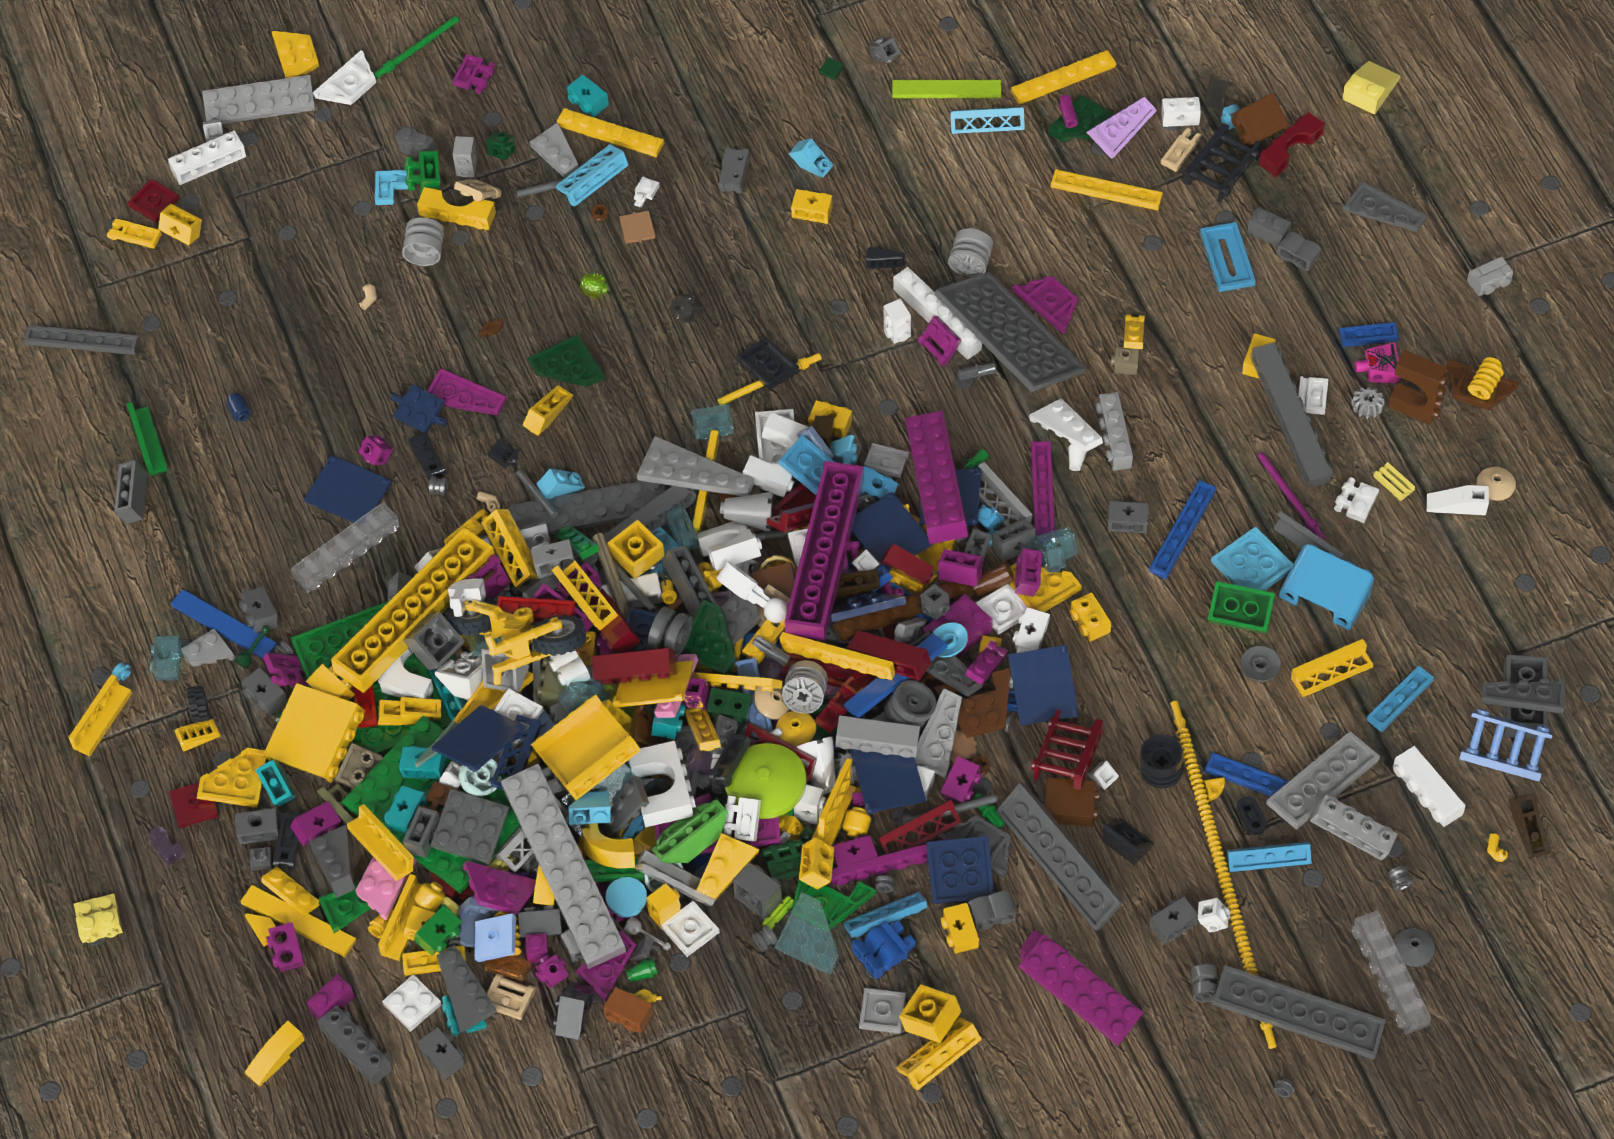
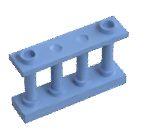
[1460,708,1553,782]

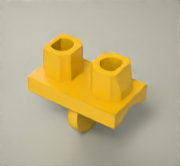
[697,562,722,593]

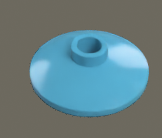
[931,623,968,657]

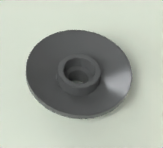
[1240,646,1281,682]
[1393,928,1435,967]

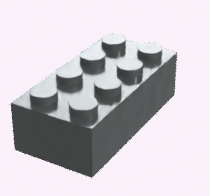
[1503,655,1548,739]

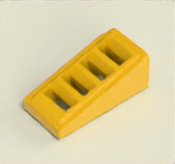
[174,719,220,752]

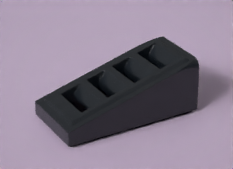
[866,247,905,269]

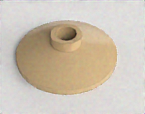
[1476,467,1516,501]
[754,686,790,720]

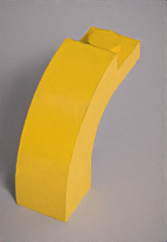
[582,823,635,868]

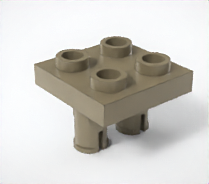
[335,743,383,789]

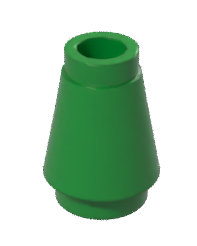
[626,958,658,982]

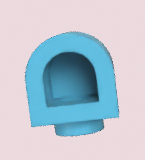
[1221,104,1240,129]

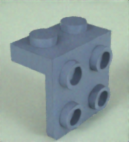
[459,897,499,947]

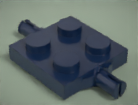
[390,384,448,433]

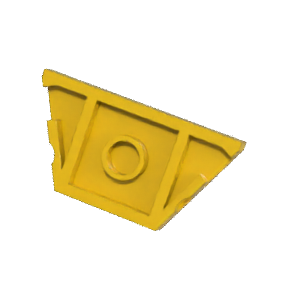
[272,31,319,78]

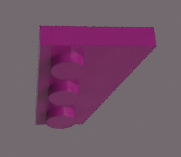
[576,930,636,1002]

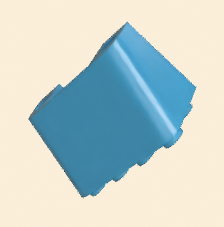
[1279,544,1374,631]

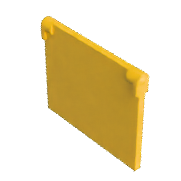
[613,660,694,708]

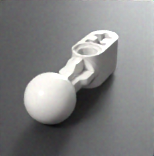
[716,561,788,623]

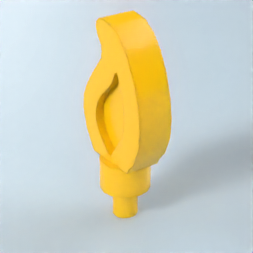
[630,989,662,1003]

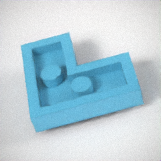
[375,170,408,205]

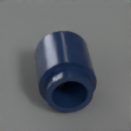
[227,393,251,421]

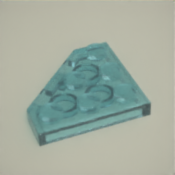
[774,892,839,976]

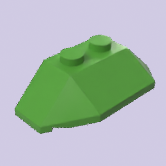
[652,799,728,863]

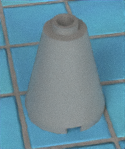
[720,492,773,531]

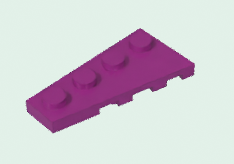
[427,368,507,415]

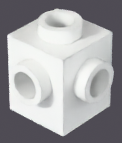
[1198,898,1230,932]

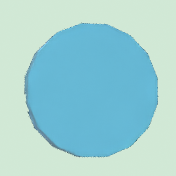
[606,877,647,917]

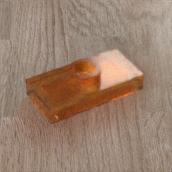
[485,956,532,981]

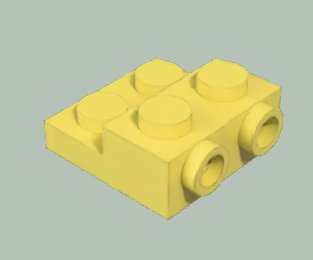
[74,894,123,943]

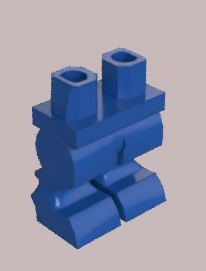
[851,920,915,980]

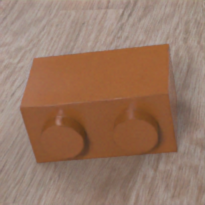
[603,987,653,1034]

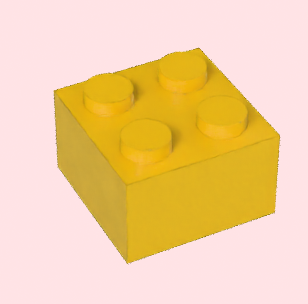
[608,520,665,579]
[899,984,962,1043]

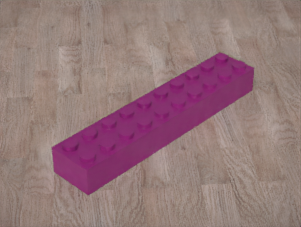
[784,461,864,641]

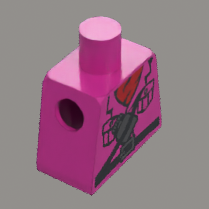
[1355,343,1400,383]

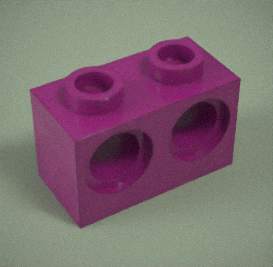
[1015,548,1042,597]
[266,922,305,973]

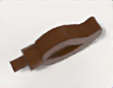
[477,318,503,338]

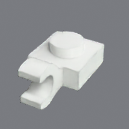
[634,177,659,207]

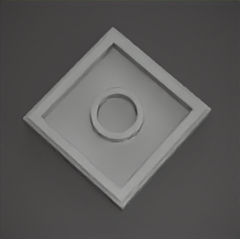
[859,988,906,1034]

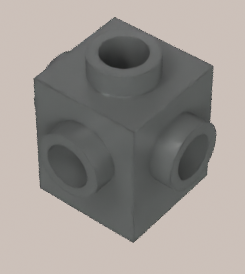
[869,36,901,64]
[920,583,950,620]

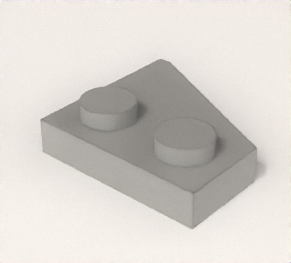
[181,629,235,667]

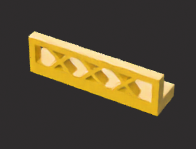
[481,509,538,588]
[552,561,618,630]
[1291,639,1373,698]
[69,674,132,756]
[347,804,414,881]
[378,874,422,961]
[896,1017,982,1090]

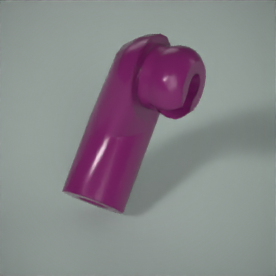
[881,581,904,596]

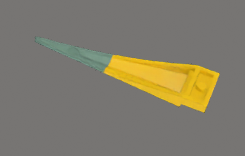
[415,671,534,768]

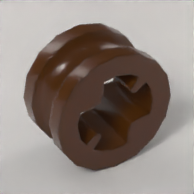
[592,204,608,222]
[972,756,989,776]

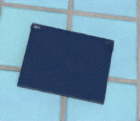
[304,455,392,527]
[919,468,982,525]
[852,492,933,572]
[1008,644,1079,726]
[431,705,526,772]
[850,749,926,814]

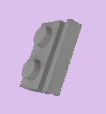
[864,443,909,478]

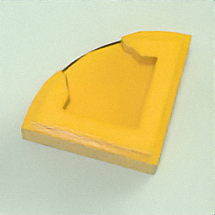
[1204,777,1225,801]

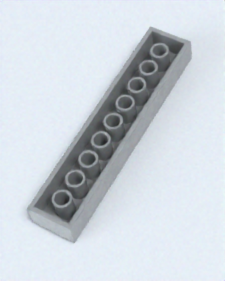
[501,764,626,969]

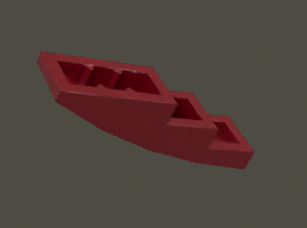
[815,670,877,734]

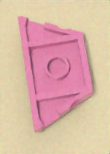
[355,858,416,920]

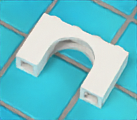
[743,412,808,498]
[694,521,762,571]
[378,648,434,699]
[629,741,696,827]

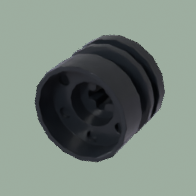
[1140,734,1183,789]

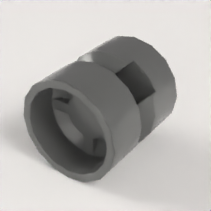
[1191,964,1219,1002]

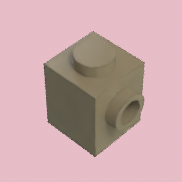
[1111,347,1139,375]

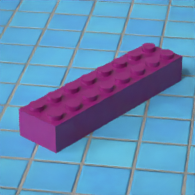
[905,410,968,544]

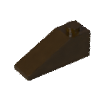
[834,569,880,605]
[1508,794,1550,859]

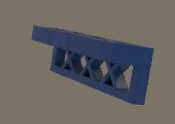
[491,714,540,797]

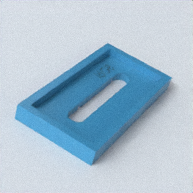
[1200,222,1256,292]

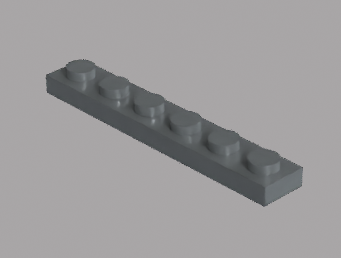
[24,325,139,355]

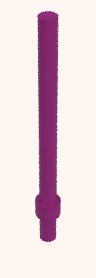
[1257,452,1326,540]

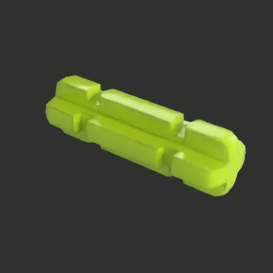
[762,896,794,930]

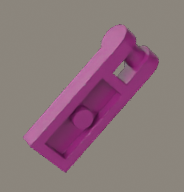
[965,640,1009,685]

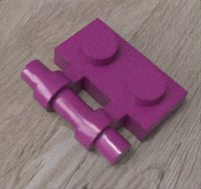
[453,54,495,94]
[263,653,308,687]

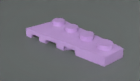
[1087,97,1157,159]

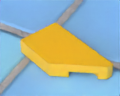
[245,913,282,947]

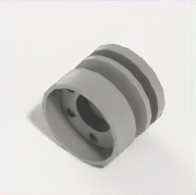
[402,218,445,266]
[948,228,993,277]
[782,660,828,714]

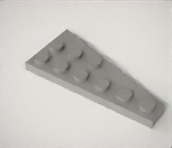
[637,436,754,496]

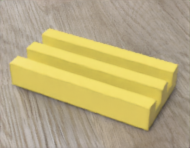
[1373,462,1415,501]

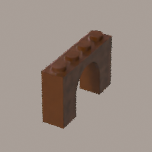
[1388,350,1448,425]

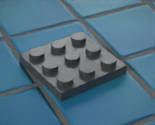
[431,789,509,865]

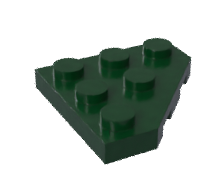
[1048,94,1115,142]
[528,334,604,387]
[680,600,737,675]

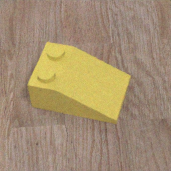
[1343,61,1401,114]

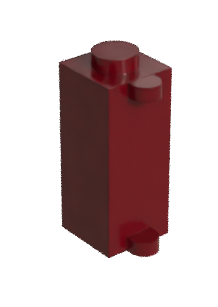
[880,543,934,585]

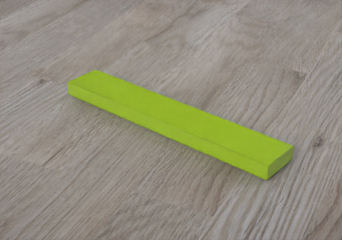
[892,80,1001,98]

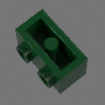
[707,688,753,724]

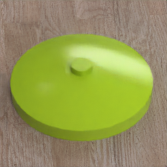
[725,743,807,819]

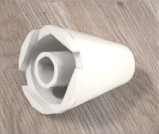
[797,737,836,794]

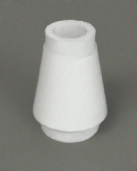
[1068,443,1086,471]

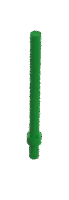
[373,15,460,79]

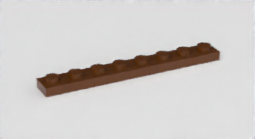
[833,581,975,642]

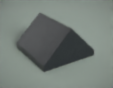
[1102,819,1154,865]

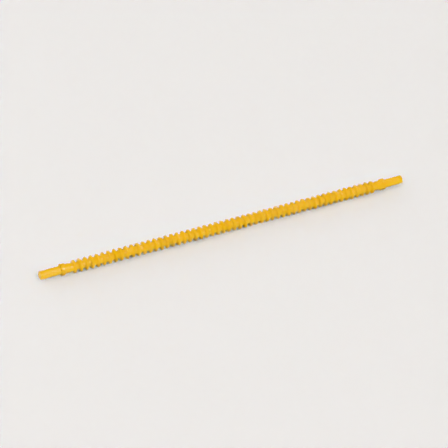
[1170,701,1277,1049]

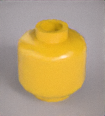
[842,807,871,838]
[414,882,445,912]

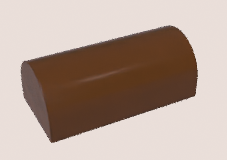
[973,562,1015,597]

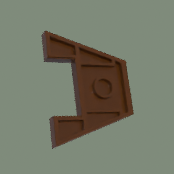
[933,668,1011,738]

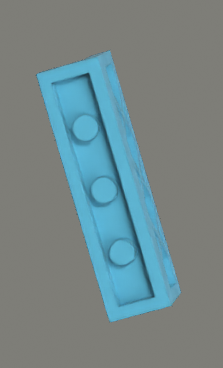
[950,107,1025,134]
[556,144,628,207]

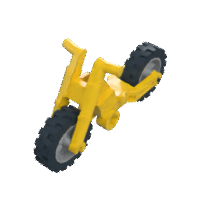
[445,597,587,685]

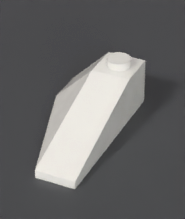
[435,638,501,700]

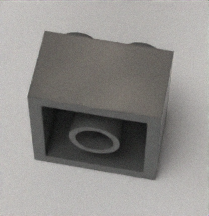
[403,612,465,670]
[733,862,782,919]

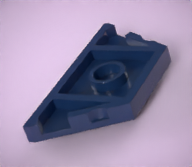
[830,591,906,622]

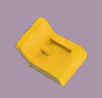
[778,815,804,841]

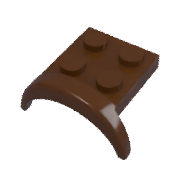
[630,705,686,749]

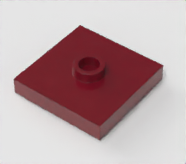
[127,179,180,223]
[169,782,219,829]

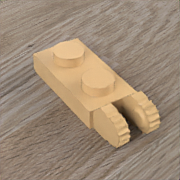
[1161,128,1202,172]

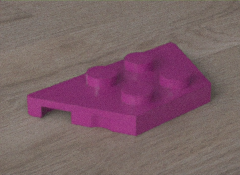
[1013,276,1078,334]
[463,861,536,915]

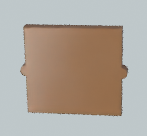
[619,211,655,244]
[950,730,977,763]

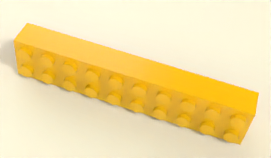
[331,527,495,693]

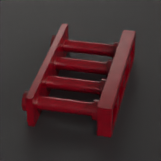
[1031,710,1104,790]

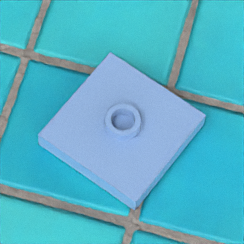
[475,914,516,962]

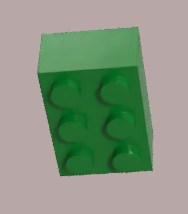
[1208,581,1275,635]

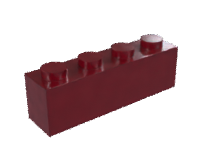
[590,588,641,653]
[846,630,931,681]
[592,648,676,685]

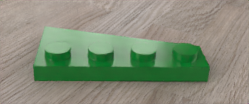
[318,881,371,934]

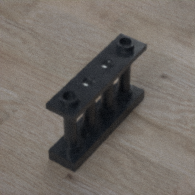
[1183,123,1261,202]

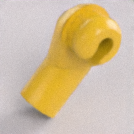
[1487,834,1508,862]

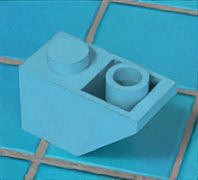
[789,138,833,178]
[830,435,858,465]
[537,469,585,499]
[569,791,611,825]

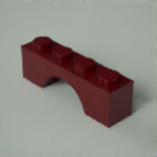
[1259,112,1325,177]

